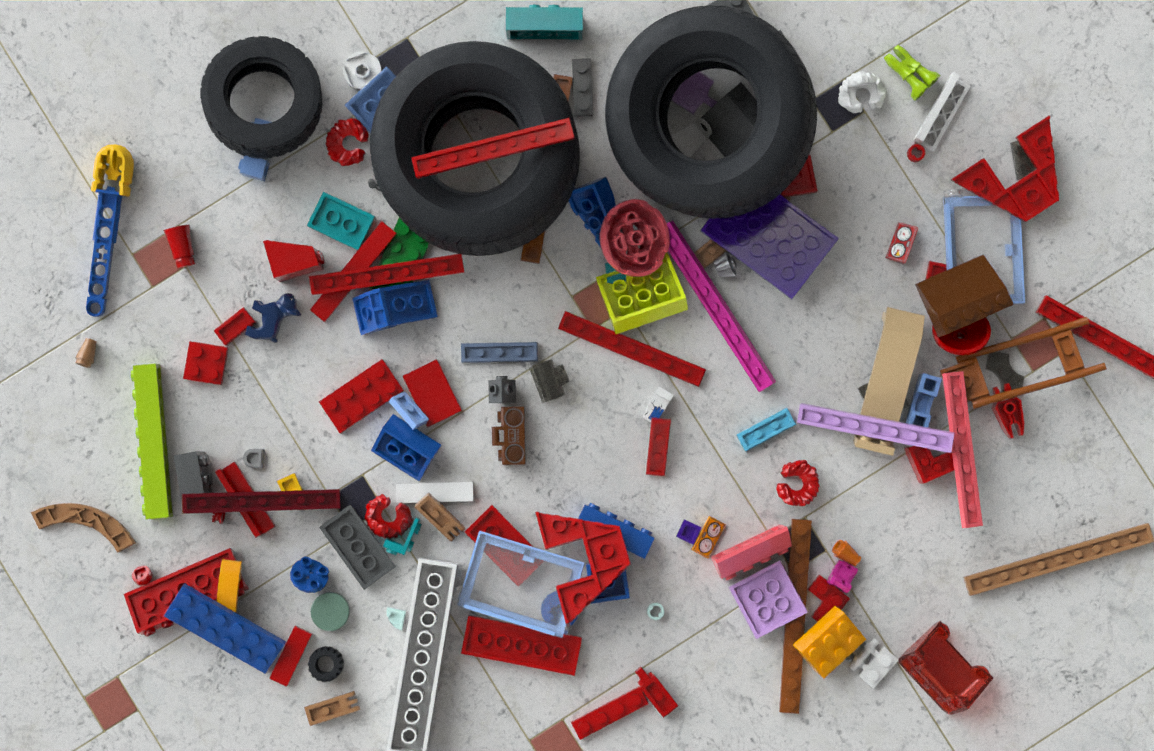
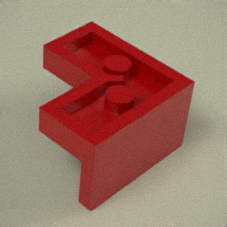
[904,446,954,484]

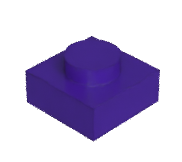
[676,519,702,545]

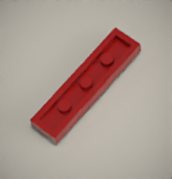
[571,686,648,740]

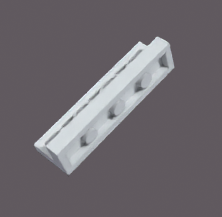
[913,72,970,152]

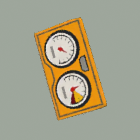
[691,516,726,558]

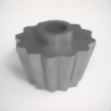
[714,252,737,277]

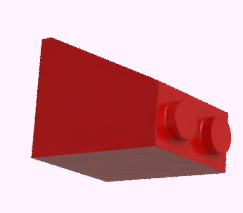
[263,240,325,282]

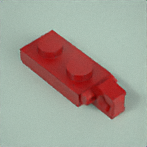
[635,666,678,718]

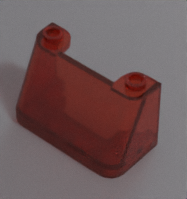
[898,621,993,715]

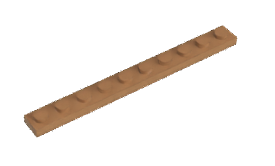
[963,523,1154,596]

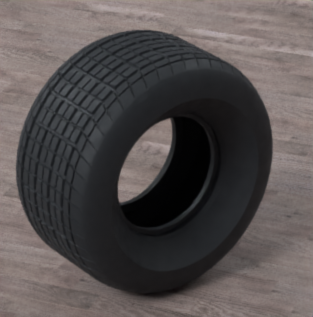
[605,5,817,219]
[370,41,580,256]

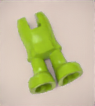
[884,45,941,101]

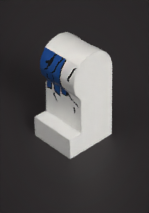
[642,386,673,423]

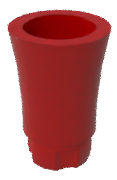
[163,224,195,268]

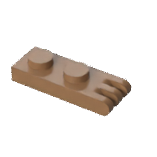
[415,493,465,542]
[304,691,360,726]

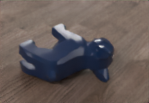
[245,293,301,343]

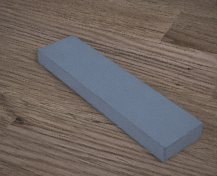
[461,342,538,363]

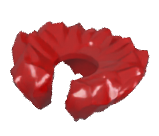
[325,118,369,166]
[776,460,820,507]
[365,494,413,539]

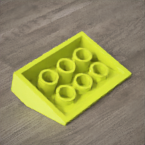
[596,253,688,334]

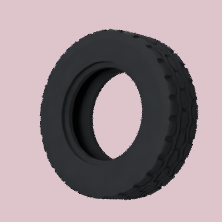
[200,36,323,159]

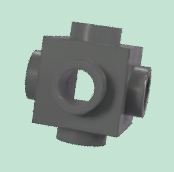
[488,376,516,403]

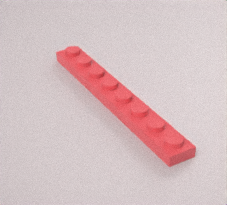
[942,371,983,528]

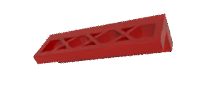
[215,462,276,538]

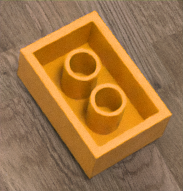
[793,606,867,679]

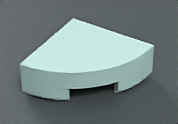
[387,607,406,630]

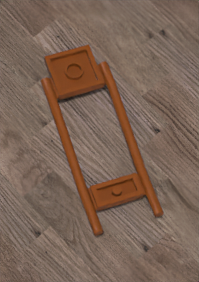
[940,317,1107,409]

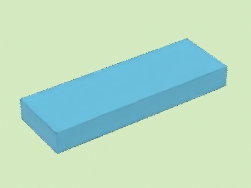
[736,408,796,452]

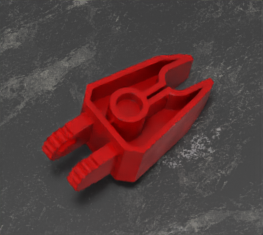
[992,383,1025,439]

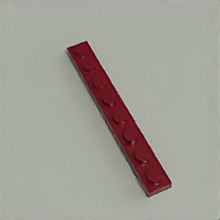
[182,489,340,514]

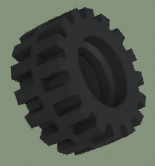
[308,646,344,682]

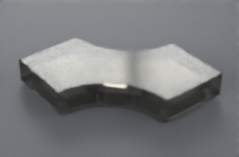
[985,352,1024,392]

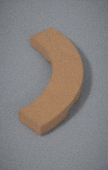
[31,503,136,553]

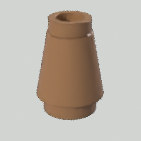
[75,338,97,368]

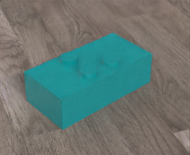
[506,4,583,40]

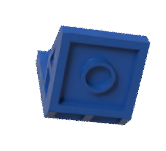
[352,280,438,335]

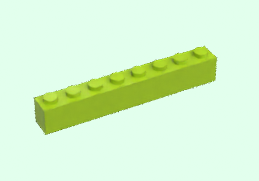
[131,363,173,519]

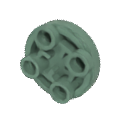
[310,592,350,631]

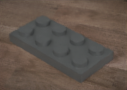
[319,504,396,590]

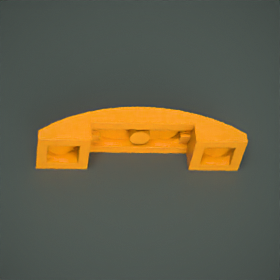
[217,559,242,613]

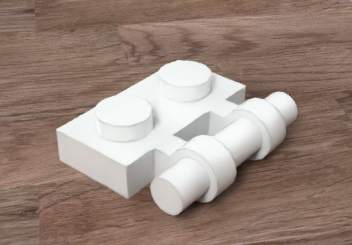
[848,638,898,689]

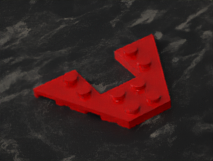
[951,116,1059,222]
[535,512,631,625]

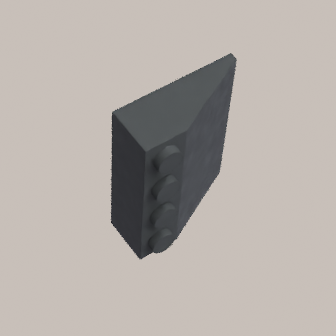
[701,82,757,157]

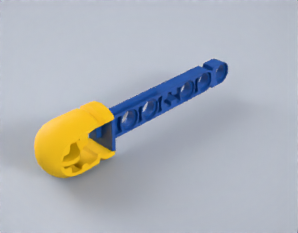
[86,144,134,317]

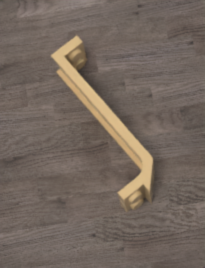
[853,307,925,456]

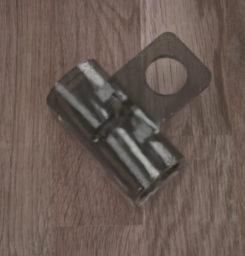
[529,359,569,404]

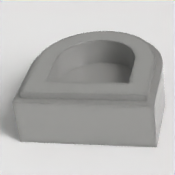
[243,449,264,468]

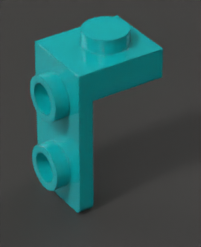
[383,517,422,555]

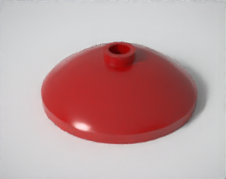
[932,317,991,355]

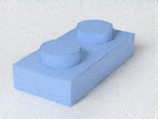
[389,392,429,430]

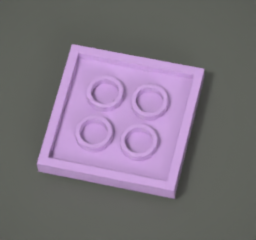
[729,560,808,639]

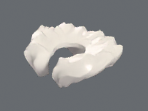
[838,71,886,113]

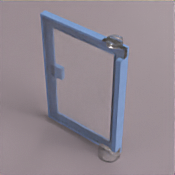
[943,189,1025,304]
[451,531,585,638]

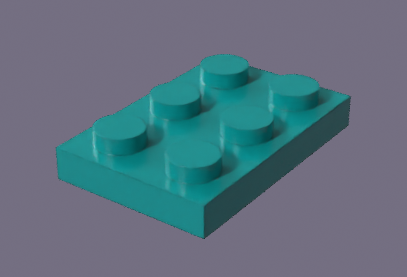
[307,192,375,251]

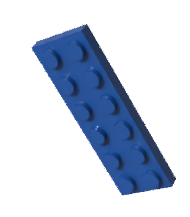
[164,583,286,674]

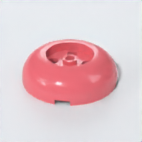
[600,199,669,277]

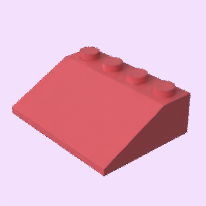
[711,524,792,580]

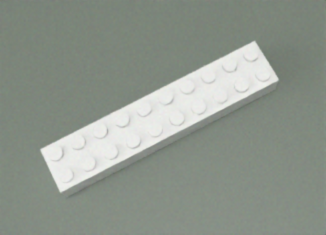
[387,557,459,751]

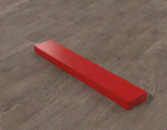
[310,221,397,322]

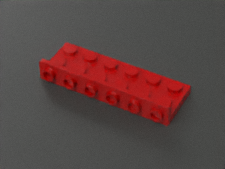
[123,548,249,636]

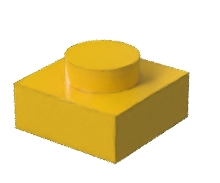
[277,473,303,491]

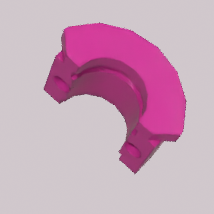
[827,559,858,593]

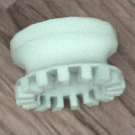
[647,603,664,620]

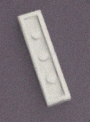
[396,482,474,503]

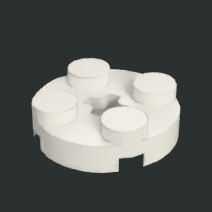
[343,51,382,90]

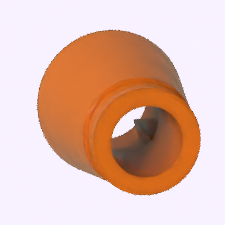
[832,539,861,566]

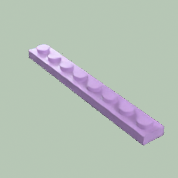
[797,403,955,453]

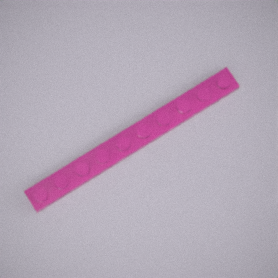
[667,221,776,392]

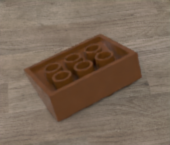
[915,254,1014,337]

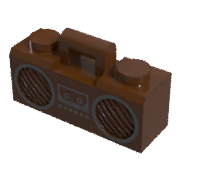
[492,406,526,465]

